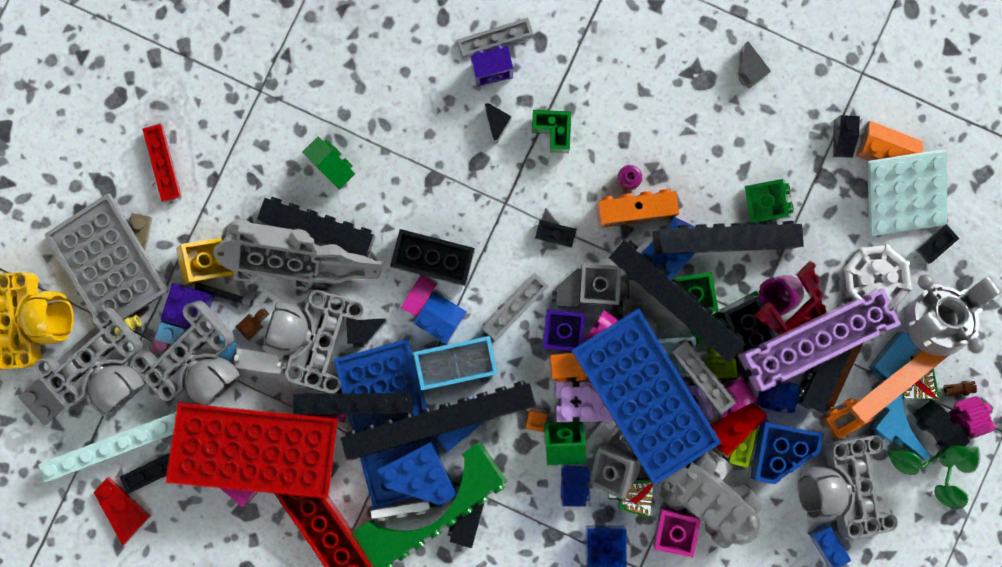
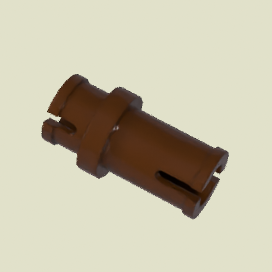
[943,381,977,397]

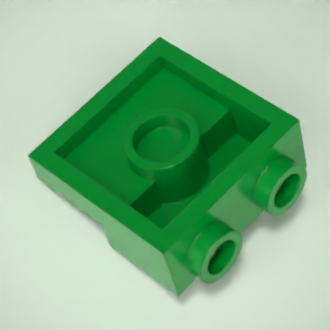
[745,179,794,223]

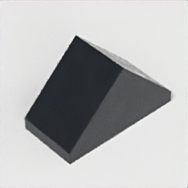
[485,103,512,144]

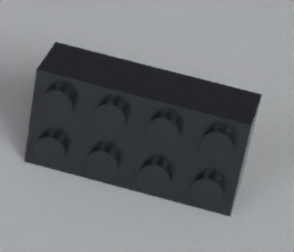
[390,229,475,287]
[716,295,775,382]

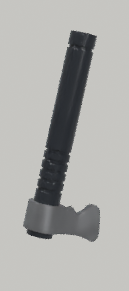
[194,283,259,308]

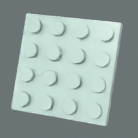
[868,149,947,236]

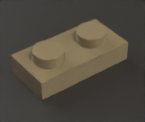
[129,213,152,251]

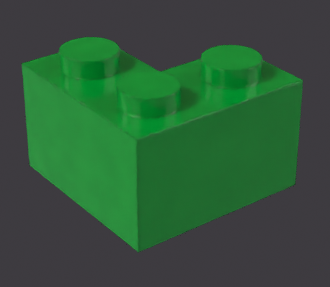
[532,110,571,154]
[302,137,355,190]

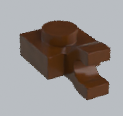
[235,309,269,341]

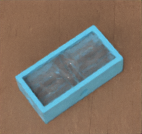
[413,336,498,390]

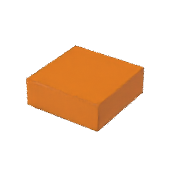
[525,409,548,433]

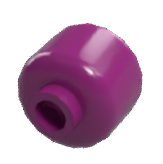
[617,165,642,191]

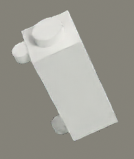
[234,348,288,374]

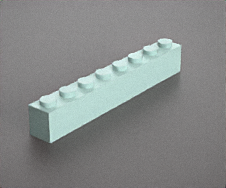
[38,412,176,483]

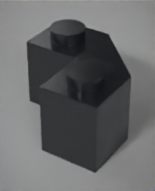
[913,400,970,453]

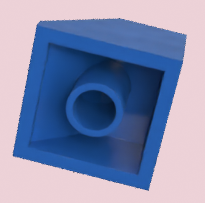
[413,292,467,344]

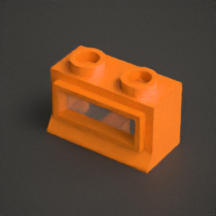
[822,398,872,439]

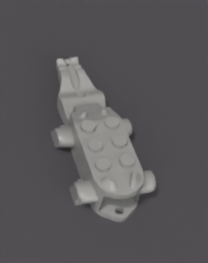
[213,219,382,291]
[620,433,764,548]

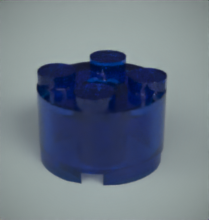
[756,381,800,414]

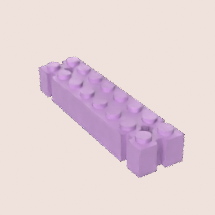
[738,288,901,391]
[554,380,712,422]

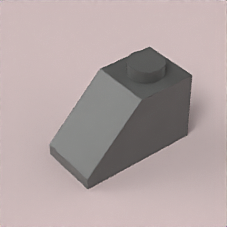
[738,41,771,89]
[552,268,581,308]

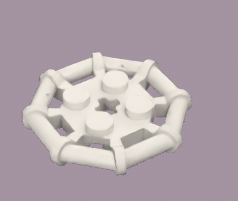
[843,244,913,311]

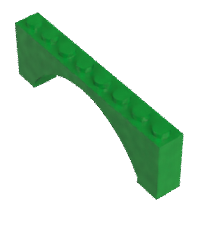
[352,442,508,567]

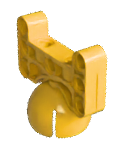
[0,272,74,370]

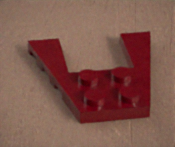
[754,261,827,335]

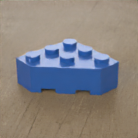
[750,422,824,484]
[378,441,458,505]

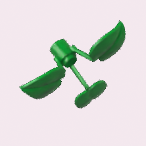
[888,446,980,509]

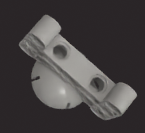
[262,290,364,393]
[131,300,240,406]
[33,308,145,416]
[798,435,898,539]

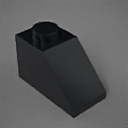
[833,115,860,158]
[346,318,387,348]

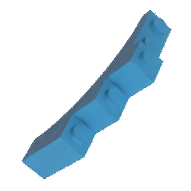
[869,332,931,460]

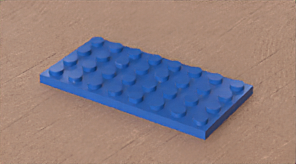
[571,308,721,485]
[334,339,441,509]

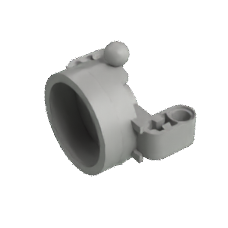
[904,274,1002,356]

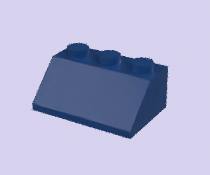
[641,217,695,280]

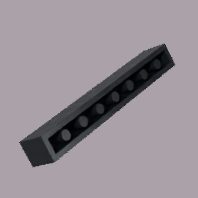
[652,221,804,255]
[609,240,745,362]

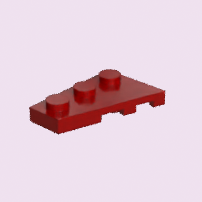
[710,402,768,457]
[93,477,151,546]

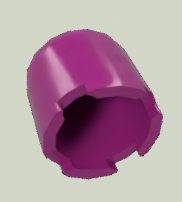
[758,275,804,316]

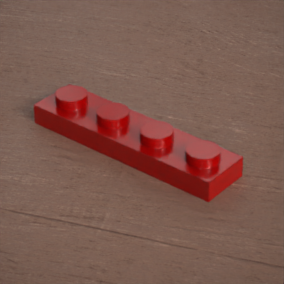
[142,123,182,202]

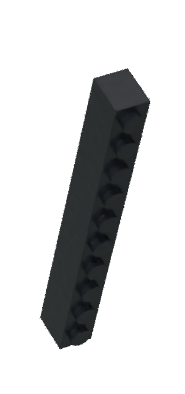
[340,380,537,461]

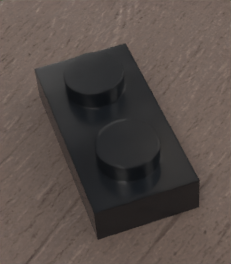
[535,220,577,248]
[916,224,960,264]

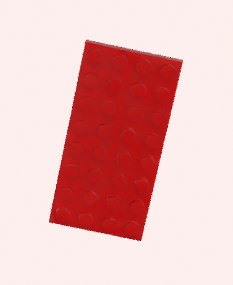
[166,403,338,498]

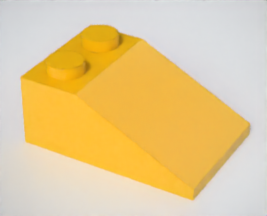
[176,238,235,286]

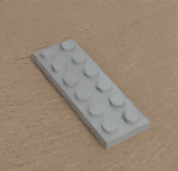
[18,320,131,425]

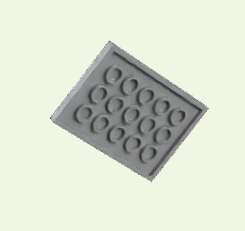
[44,193,169,321]

